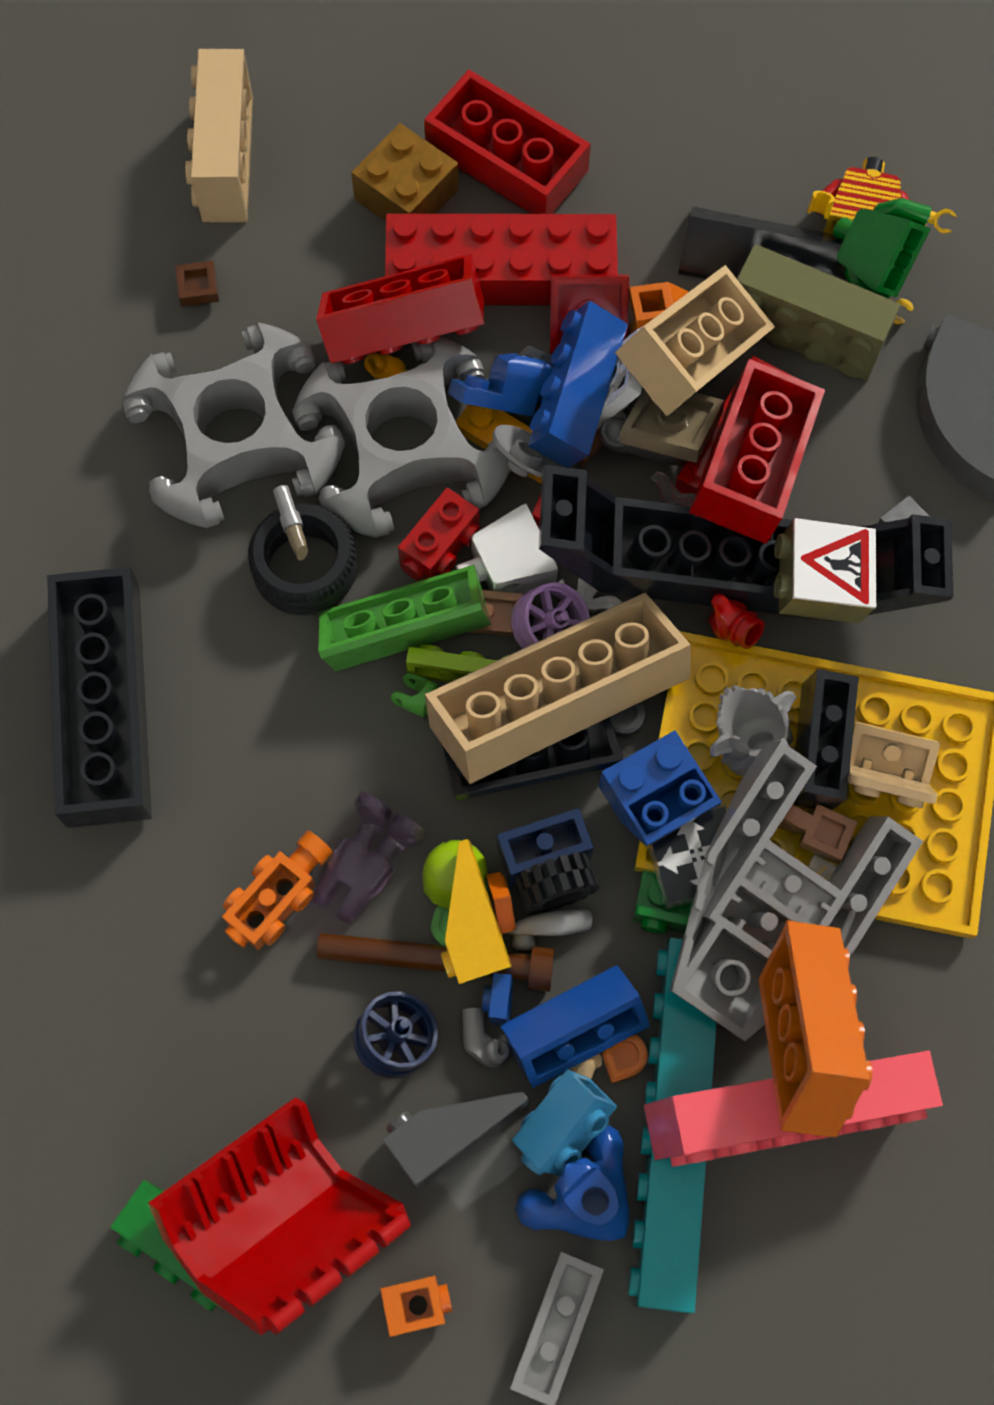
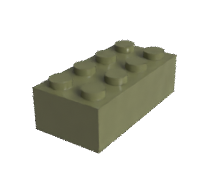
[737,244,901,381]

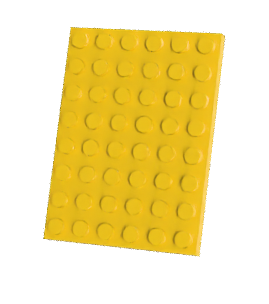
[634,631,994,939]

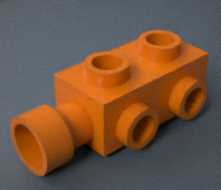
[222,830,333,951]

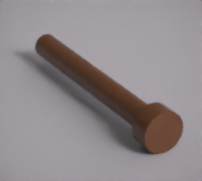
[317,933,555,992]

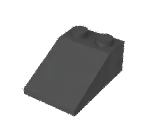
[383,1092,528,1192]

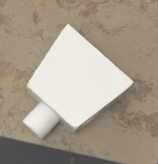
[455,504,558,593]

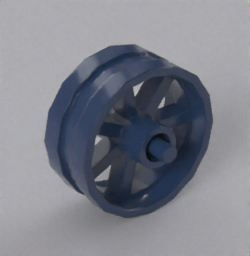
[352,991,438,1079]

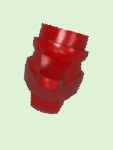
[707,593,765,649]

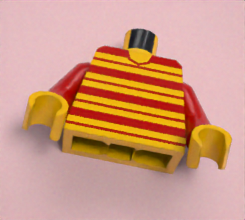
[806,157,927,234]

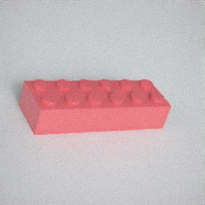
[644,1050,943,1167]

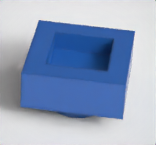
[482,973,514,1025]

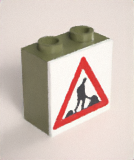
[774,518,876,623]

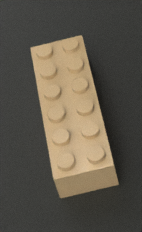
[425,592,691,784]

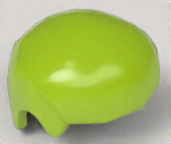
[422,840,488,909]

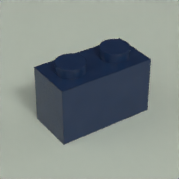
[496,808,594,887]

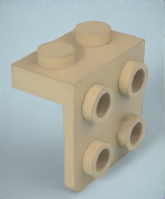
[847,721,940,808]

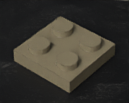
[620,389,724,463]

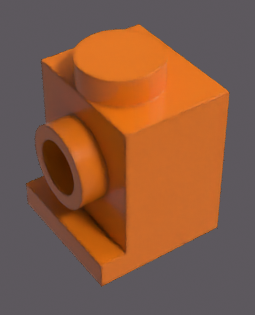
[380,1276,453,1337]

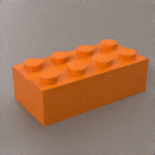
[758,920,872,1138]

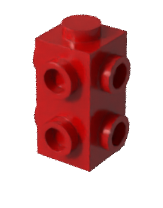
[398,488,481,581]

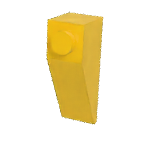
[441,839,512,984]

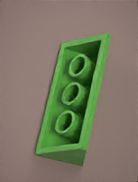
[318,565,491,672]

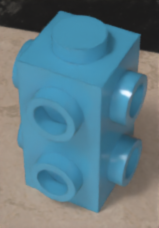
[512,1070,618,1176]

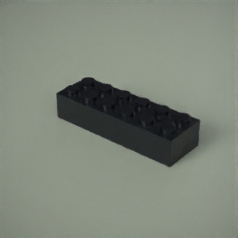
[47,567,152,828]

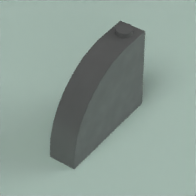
[917,313,994,502]

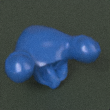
[515,1125,629,1241]

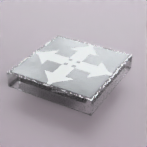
[648,804,728,909]

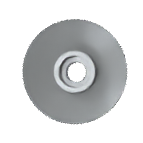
[492,425,563,478]

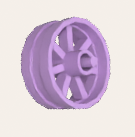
[511,582,590,649]

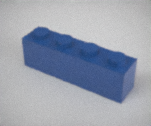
[528,301,628,468]

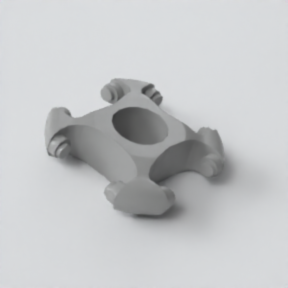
[122,322,345,529]
[292,336,510,539]

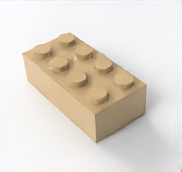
[185,49,253,222]
[615,265,775,416]

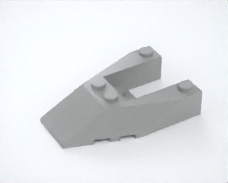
[670,741,923,1041]

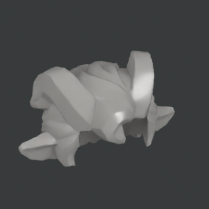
[710,685,797,776]

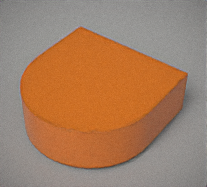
[601,1035,648,1085]

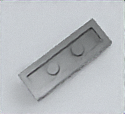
[510,1252,604,1405]

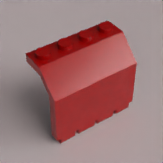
[148,1097,411,1336]

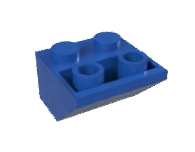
[598,730,722,847]

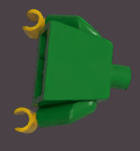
[833,198,957,324]

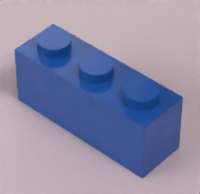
[500,965,650,1088]

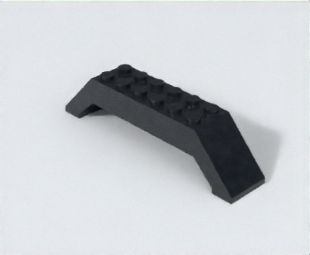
[539,465,954,621]

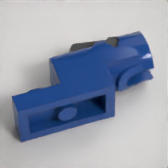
[448,346,553,417]

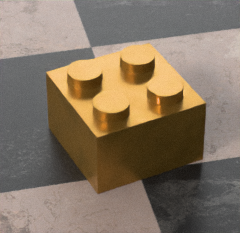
[351,123,459,221]

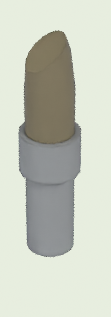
[273,485,308,561]

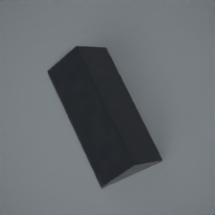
[678,207,841,279]
[442,717,623,801]

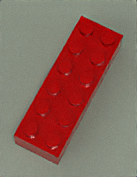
[385,214,618,305]

